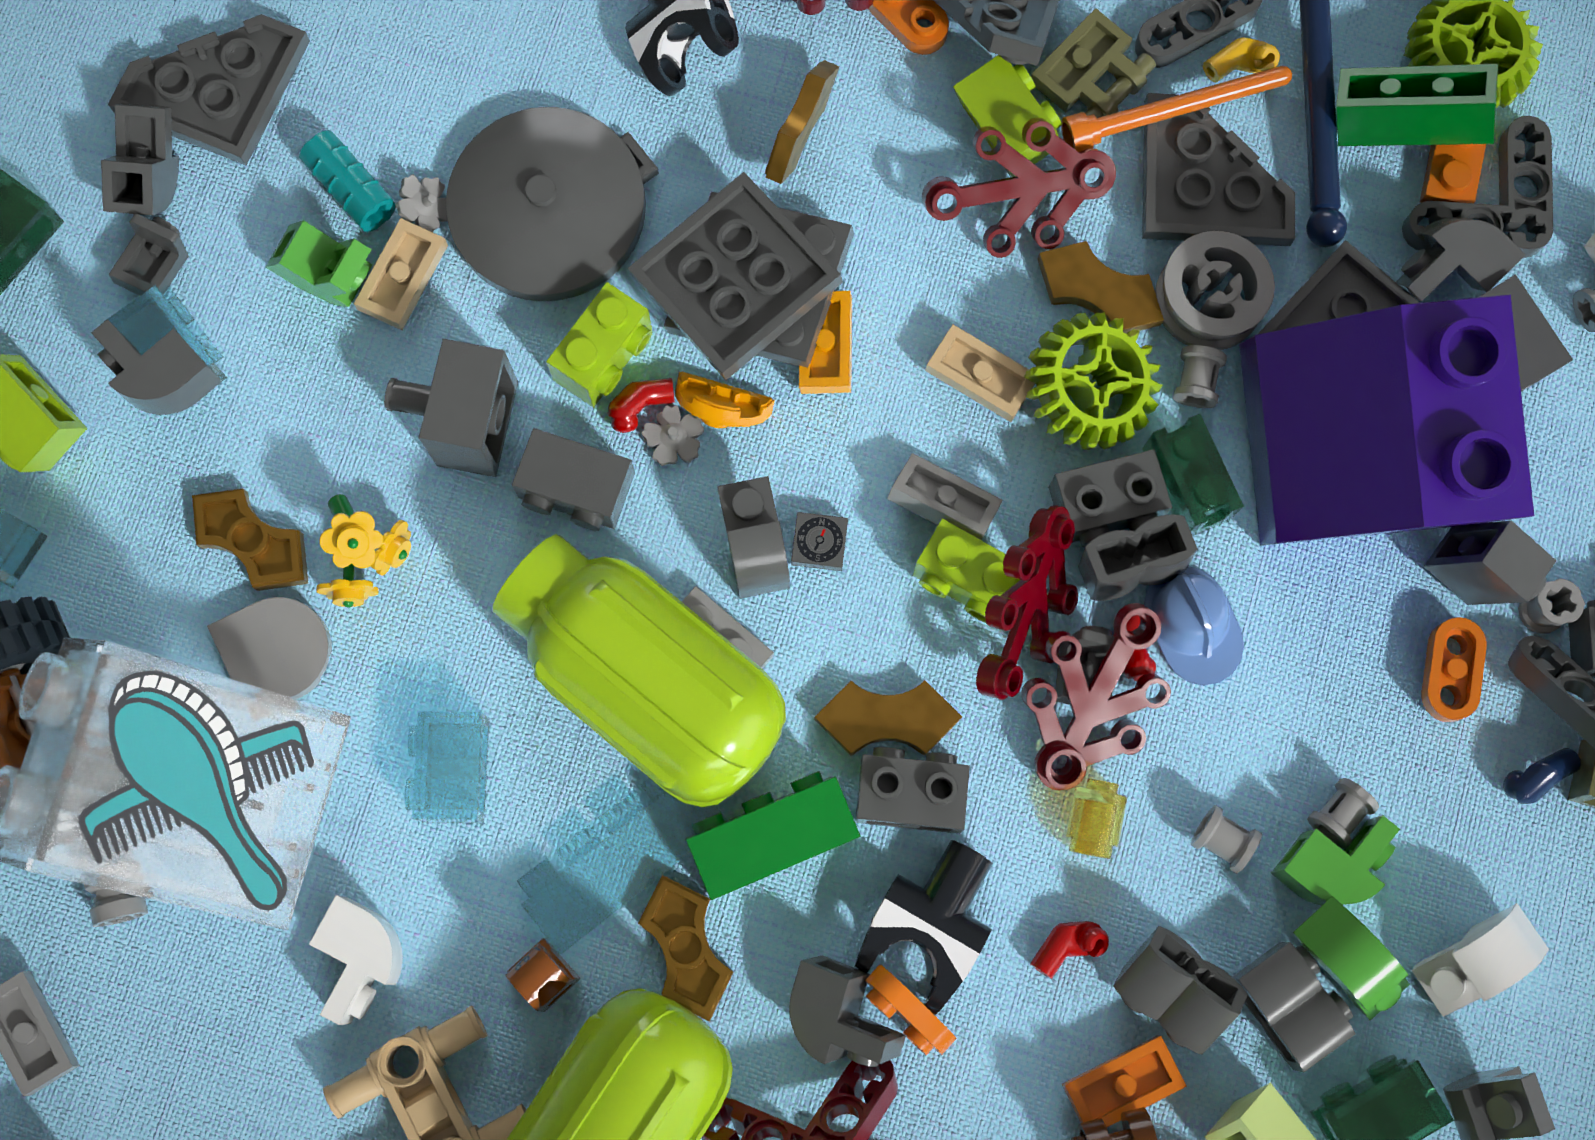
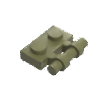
[1031,8,1156,118]

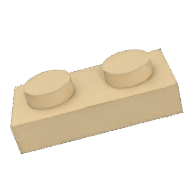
[354,218,448,330]
[925,324,1036,422]

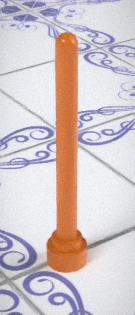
[1061,66,1292,152]

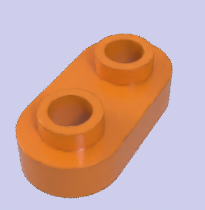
[868,0,949,55]
[1421,617,1487,722]
[865,964,957,1056]

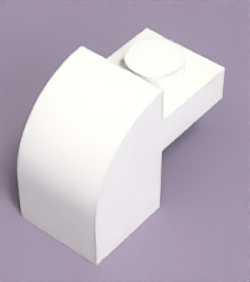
[309,895,403,1025]
[1411,903,1549,1017]

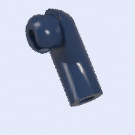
[1503,748,1581,804]

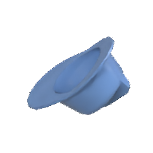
[1144,567,1244,686]

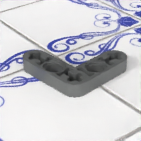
[1135,0,1262,68]
[1402,115,1553,258]
[1508,636,1595,749]

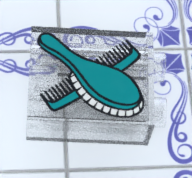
[0,638,352,930]

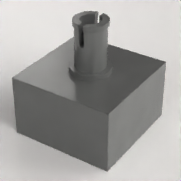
[384,339,518,477]

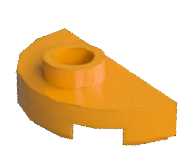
[675,371,775,428]

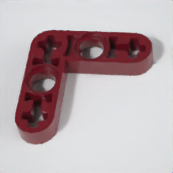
[701,1060,898,1140]

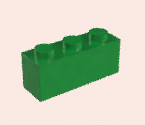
[1336,64,1498,146]
[685,771,861,900]

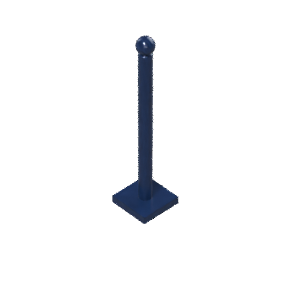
[1299,0,1347,247]

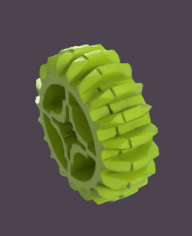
[1403,0,1543,108]
[1024,312,1163,450]

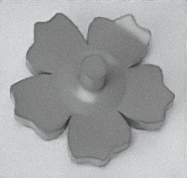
[395,174,448,232]
[642,405,704,466]

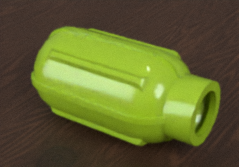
[493,534,786,807]
[506,988,733,1140]

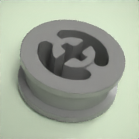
[1155,231,1275,350]

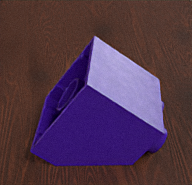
[1239,295,1535,546]

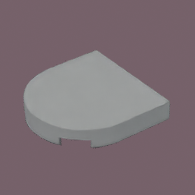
[207,597,332,721]

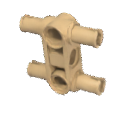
[323,1006,526,1140]

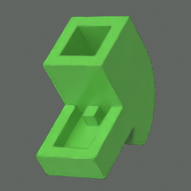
[265,220,373,307]
[1271,815,1400,906]
[1293,896,1410,1021]

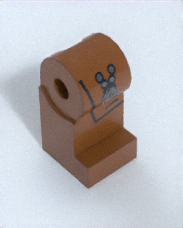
[505,938,581,1012]

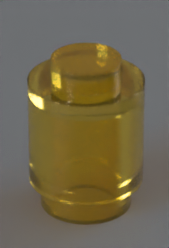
[1066,779,1128,859]

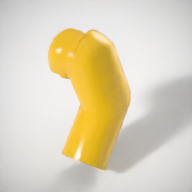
[1203,37,1280,83]

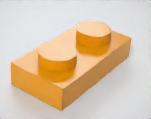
[799,291,852,394]

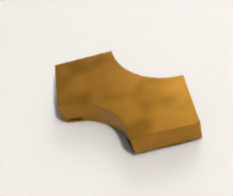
[765,60,840,184]
[1037,241,1164,333]
[192,488,309,591]
[814,680,962,756]
[638,875,734,1021]

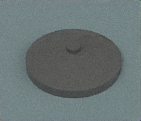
[446,107,646,301]

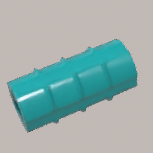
[299,130,396,232]

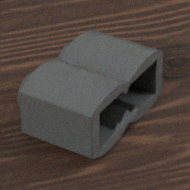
[1078,514,1198,601]
[1113,926,1248,1055]
[1232,942,1356,1072]

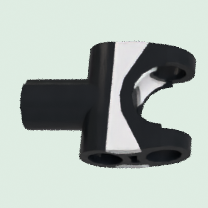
[625,0,739,96]
[854,840,993,1015]

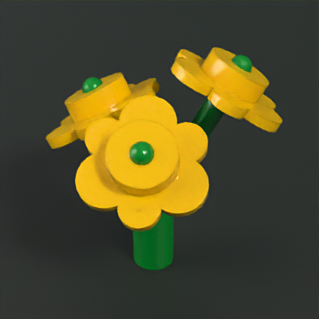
[316,494,411,608]

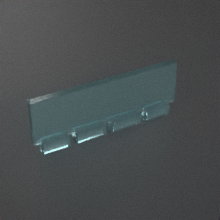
[517,778,727,955]

